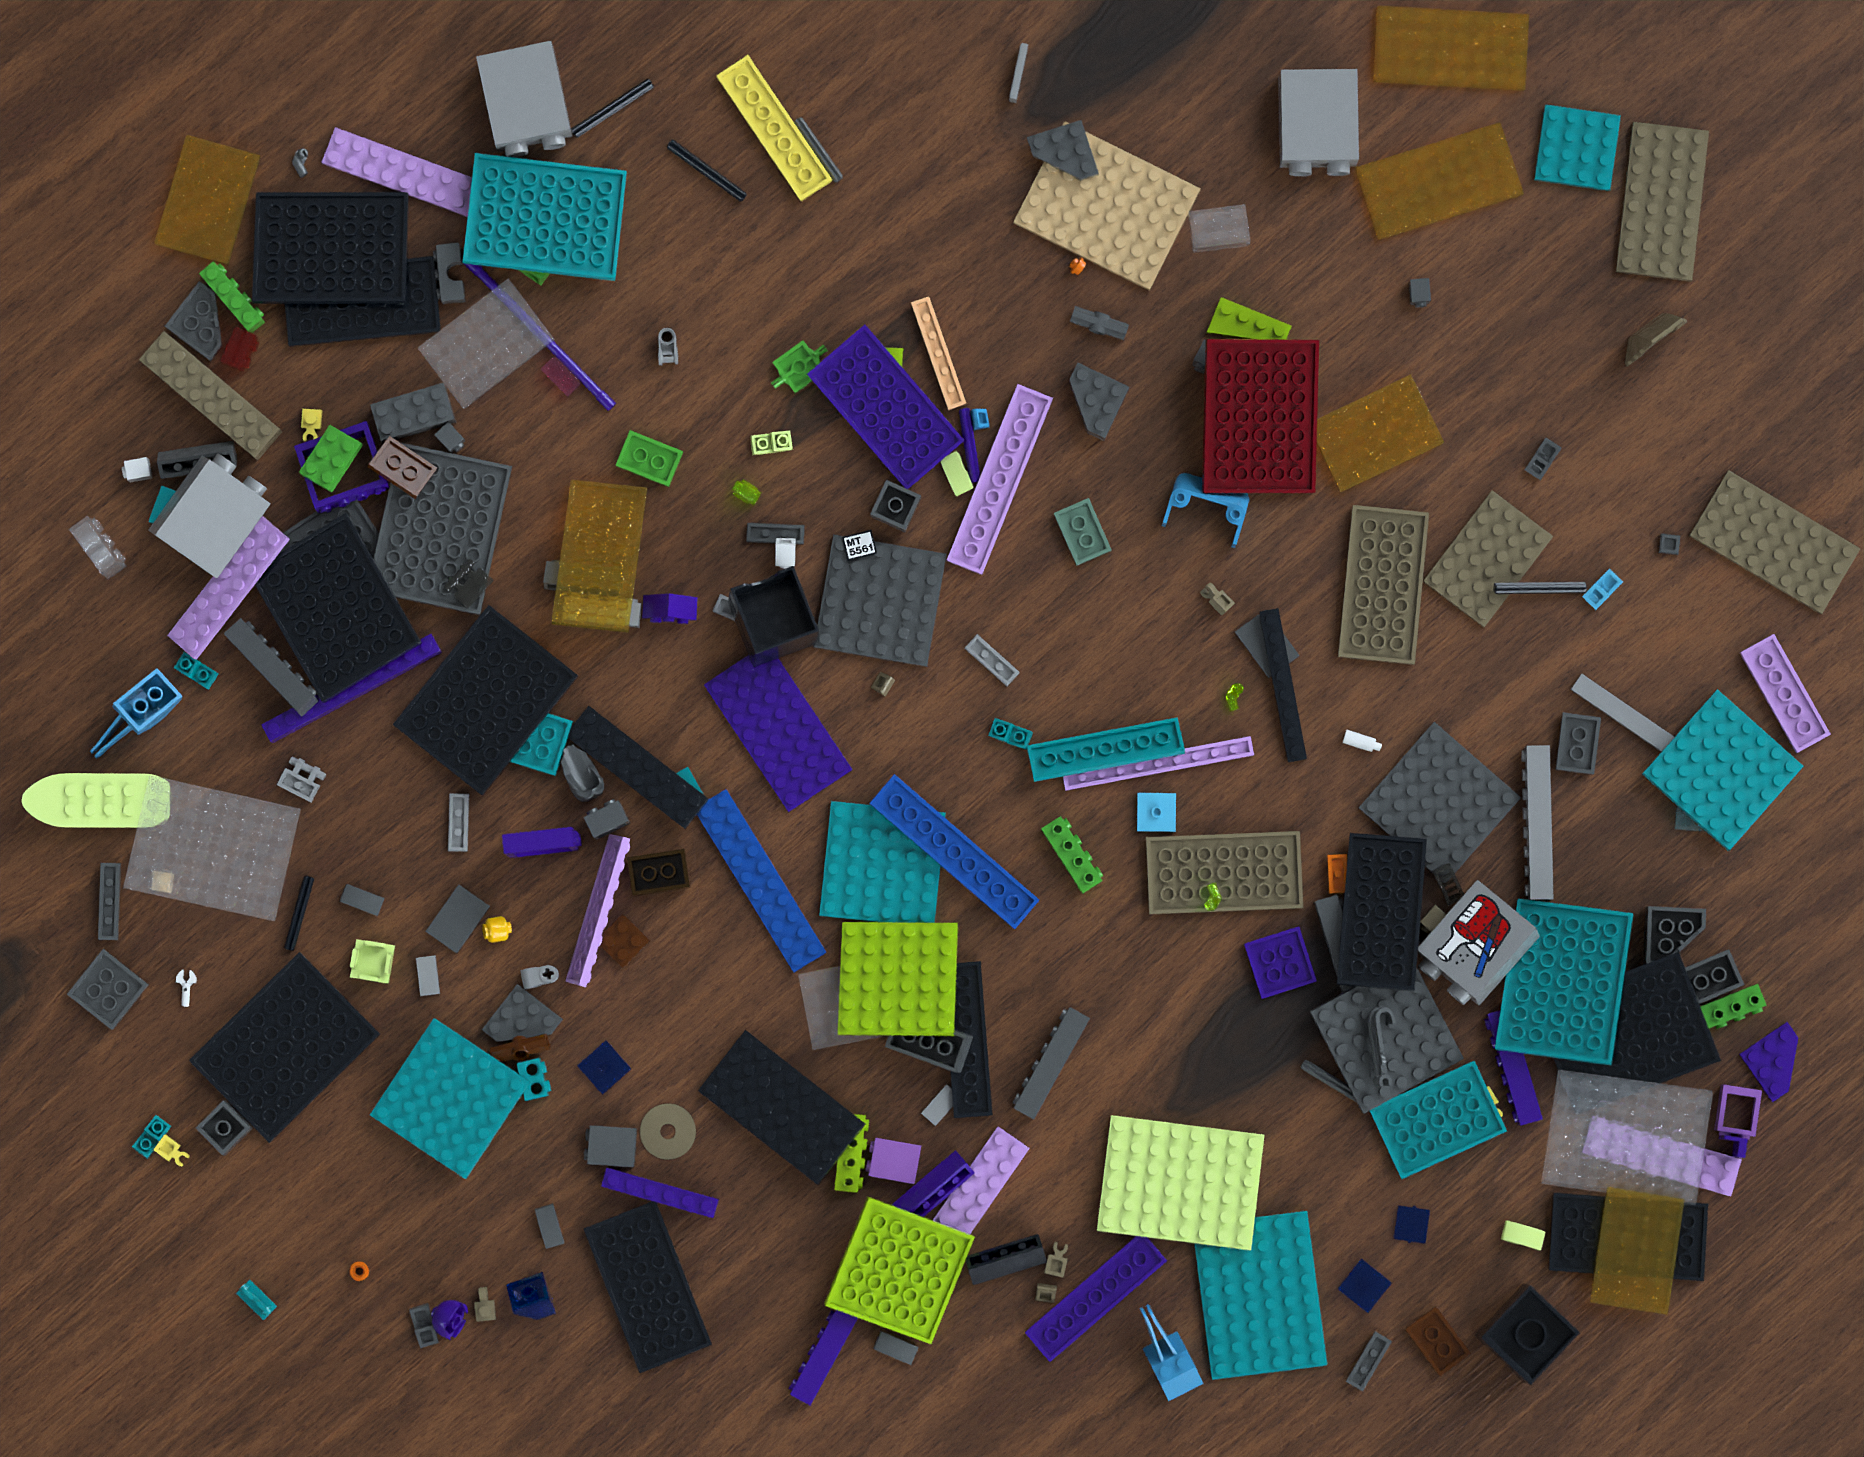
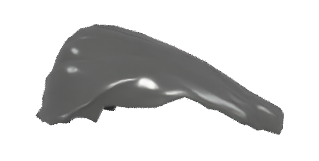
[561,745,604,802]

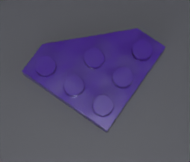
[1739,1022,1798,1102]

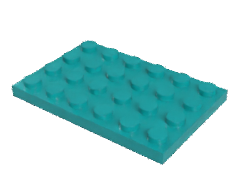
[1370,1061,1507,1179]

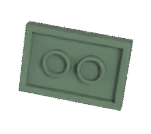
[1054,498,1112,566]

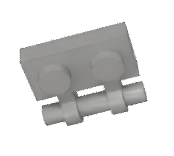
[277,756,326,803]

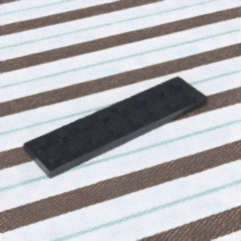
[568,706,709,830]
[951,961,993,1118]

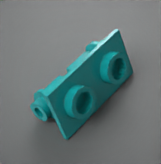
[236,1280,277,1320]

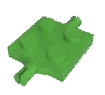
[771,340,828,394]

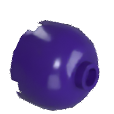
[431,1300,468,1340]

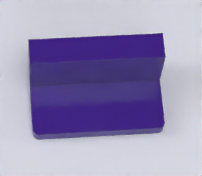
[1719,1135,1748,1158]

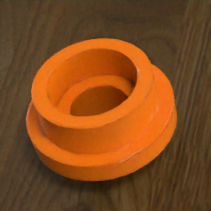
[1069,257,1086,275]
[349,1261,369,1281]

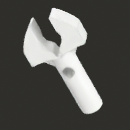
[176,970,197,1007]

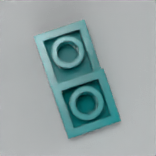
[174,652,219,690]
[988,718,1033,750]
[132,1115,171,1159]

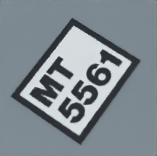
[842,530,877,561]

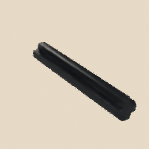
[284,876,314,951]

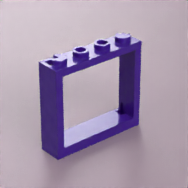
[294,421,390,513]
[502,827,582,858]

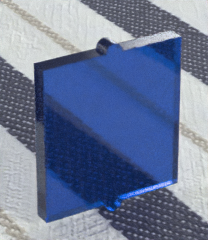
[1394,1205,1430,1243]

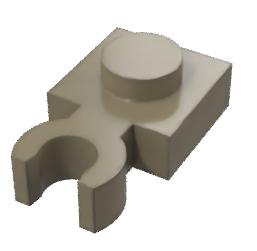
[1044,1242,1068,1277]

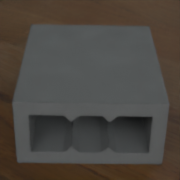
[584,1125,637,1167]

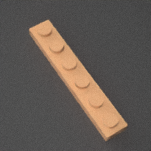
[911,296,966,411]

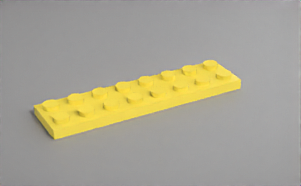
[717,55,832,201]

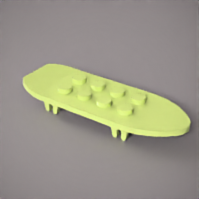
[22,773,170,828]

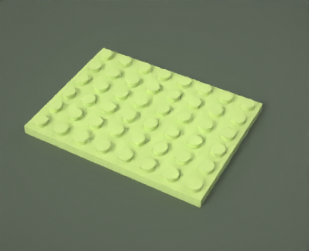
[1097,1115,1264,1251]

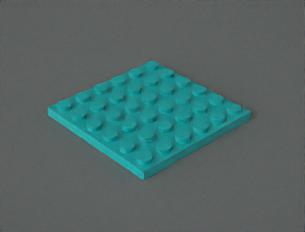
[1642,689,1804,851]
[819,801,946,923]
[370,1018,530,1179]

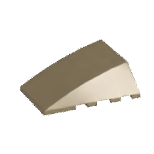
[1625,313,1687,367]

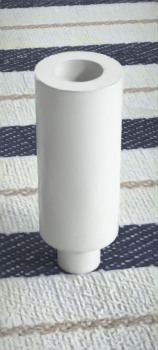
[1343,730,1382,752]

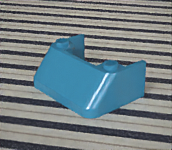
[1162,473,1249,548]

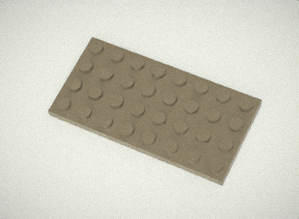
[1616,122,1709,281]
[1689,470,1861,614]
[1338,505,1429,665]
[1146,831,1303,914]

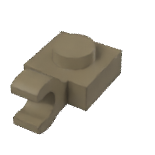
[1200,583,1235,615]
[474,1287,496,1322]

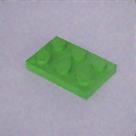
[299,425,363,493]
[616,430,683,487]

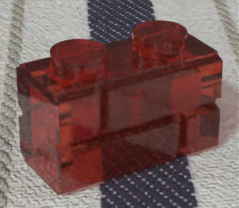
[220,326,259,372]

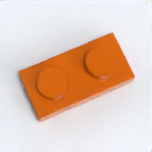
[1327,854,1347,894]

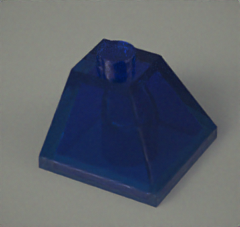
[506,1272,556,1320]

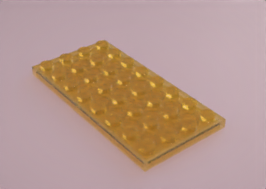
[1373,6,1529,91]
[1355,122,1524,240]
[552,480,647,633]

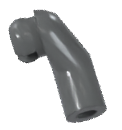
[292,148,308,178]

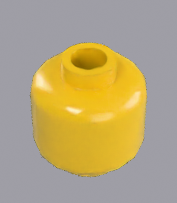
[482,916,512,943]

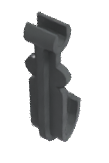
[1368,1006,1395,1087]

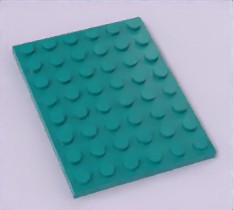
[463,153,627,281]
[1495,899,1633,1065]
[1194,1211,1327,1380]

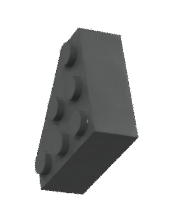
[1069,363,1129,441]
[1643,906,1706,965]

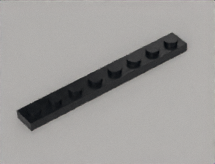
[1259,608,1307,763]

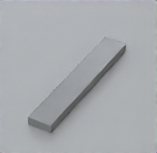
[1570,674,1674,752]

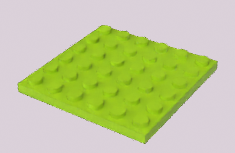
[838,922,958,1036]
[824,1197,975,1344]

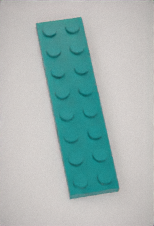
[1027,717,1185,782]

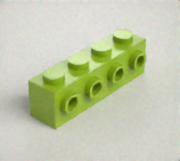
[835,1114,869,1193]

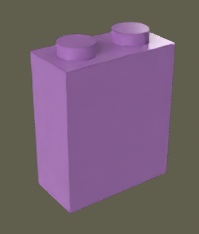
[866,1138,921,1184]

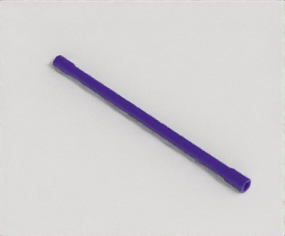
[462,262,616,411]

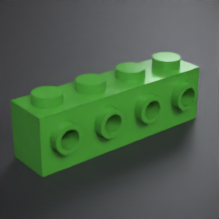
[199,261,265,334]
[1041,816,1103,894]
[1700,984,1767,1029]

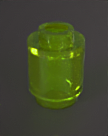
[732,479,762,505]

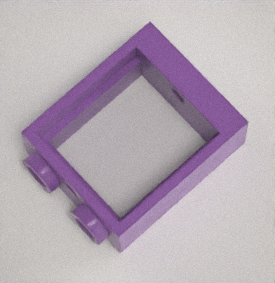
[1714,1085,1762,1140]

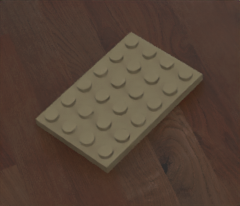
[1423,490,1553,628]

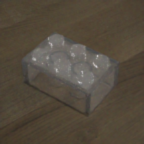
[1188,204,1251,253]
[69,516,127,580]

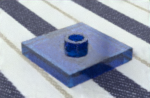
[577,1040,631,1095]
[1337,1259,1392,1313]

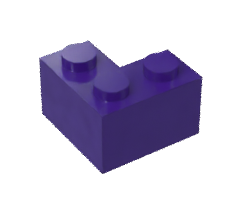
[642,593,698,624]

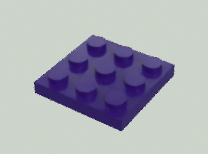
[1244,926,1317,999]

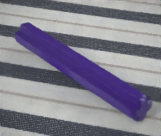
[959,408,980,483]

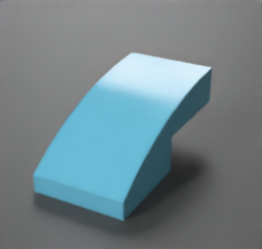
[1582,568,1623,610]

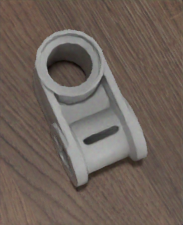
[658,328,678,365]
[520,965,559,989]

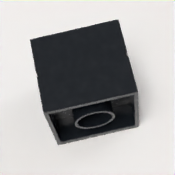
[728,566,819,667]
[1474,1283,1580,1385]

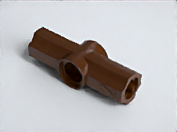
[490,1034,550,1062]

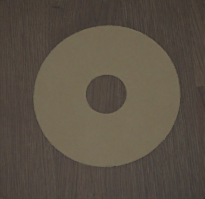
[640,1104,696,1160]

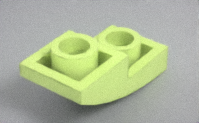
[750,430,793,455]
[940,451,973,496]
[1501,1221,1545,1250]

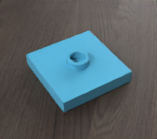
[1137,793,1176,832]

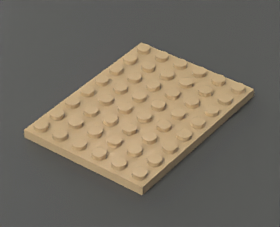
[1013,121,1200,291]

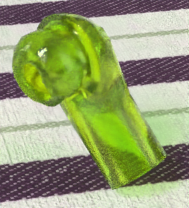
[1226,683,1244,711]
[1204,882,1222,911]

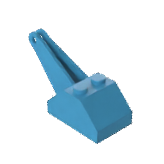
[90,668,182,759]
[1140,1304,1203,1401]

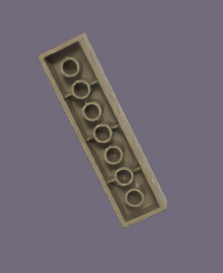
[139,331,282,461]

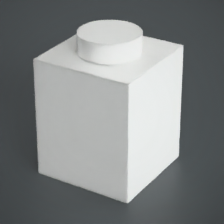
[122,457,153,482]
[775,538,796,569]

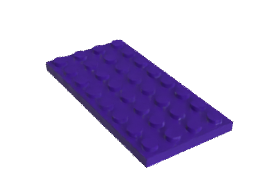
[807,325,965,489]
[704,655,852,812]

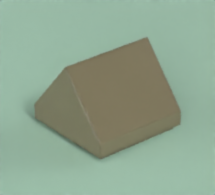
[871,672,895,697]
[1035,1283,1057,1303]

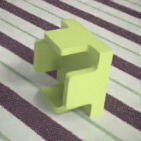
[350,939,395,984]

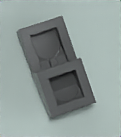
[1525,437,1562,480]
[339,884,385,916]
[535,1204,565,1249]
[409,1303,439,1348]
[873,1331,919,1365]

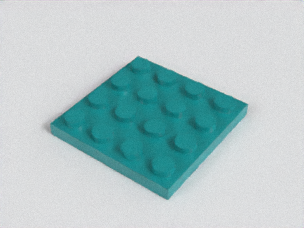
[1534,104,1621,191]

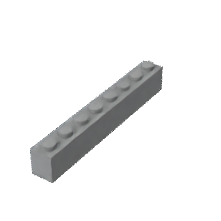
[1521,745,1553,900]

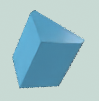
[970,409,989,430]

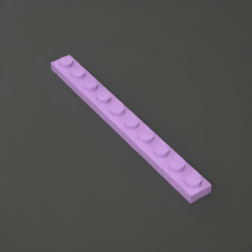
[1063,736,1254,791]

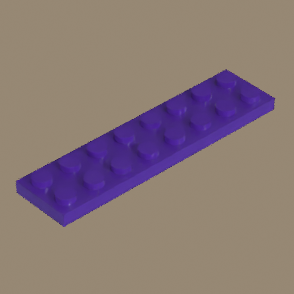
[1025,1236,1167,1362]

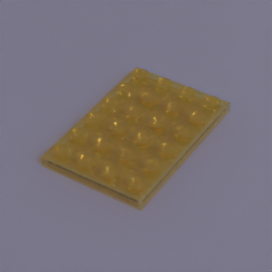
[154,135,261,265]
[1317,375,1444,492]
[1590,1187,1684,1315]

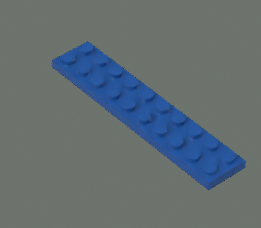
[869,774,1039,929]
[697,789,827,973]

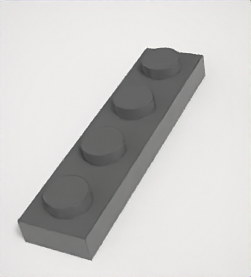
[98,863,121,940]

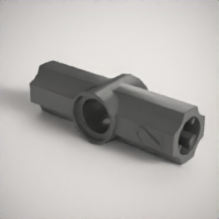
[1070,306,1129,341]

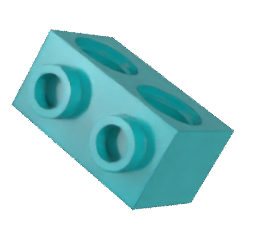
[516,1058,551,1101]

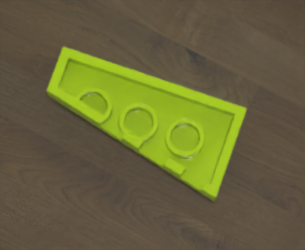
[1207,297,1292,339]

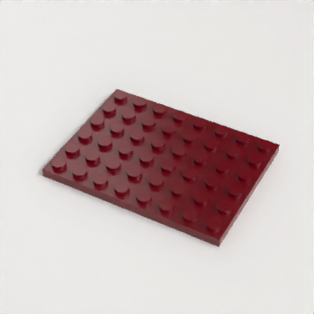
[1202,339,1319,493]

